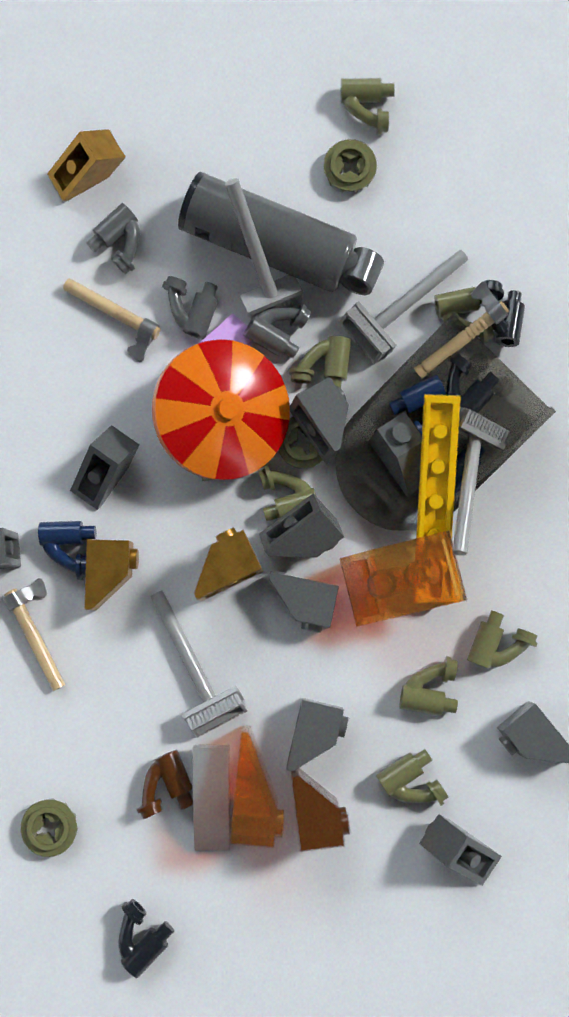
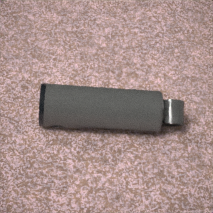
[178,172,384,295]

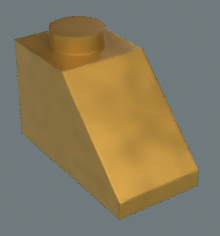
[47,129,126,201]
[84,539,139,610]

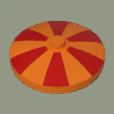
[152,339,290,480]

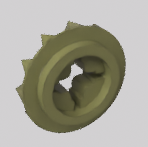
[324,139,377,193]
[278,417,323,469]
[21,798,78,857]

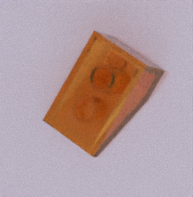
[339,531,467,627]
[230,725,284,848]

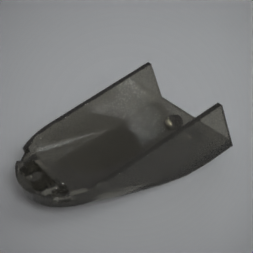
[336,312,556,531]

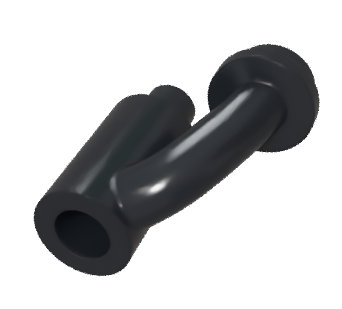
[485,280,525,347]
[446,352,500,413]
[118,899,174,978]

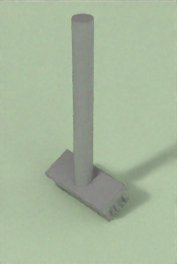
[225,178,303,319]
[338,250,468,364]
[452,407,509,556]
[150,590,247,738]

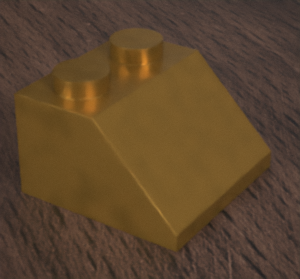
[194,528,263,601]

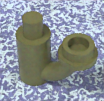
[341,78,395,135]
[434,287,494,344]
[289,336,351,388]
[258,465,316,522]
[467,610,538,669]
[399,656,458,716]
[376,749,449,806]

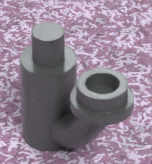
[86,203,139,274]
[162,276,218,339]
[243,303,311,359]

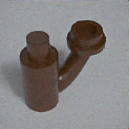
[136,749,193,819]

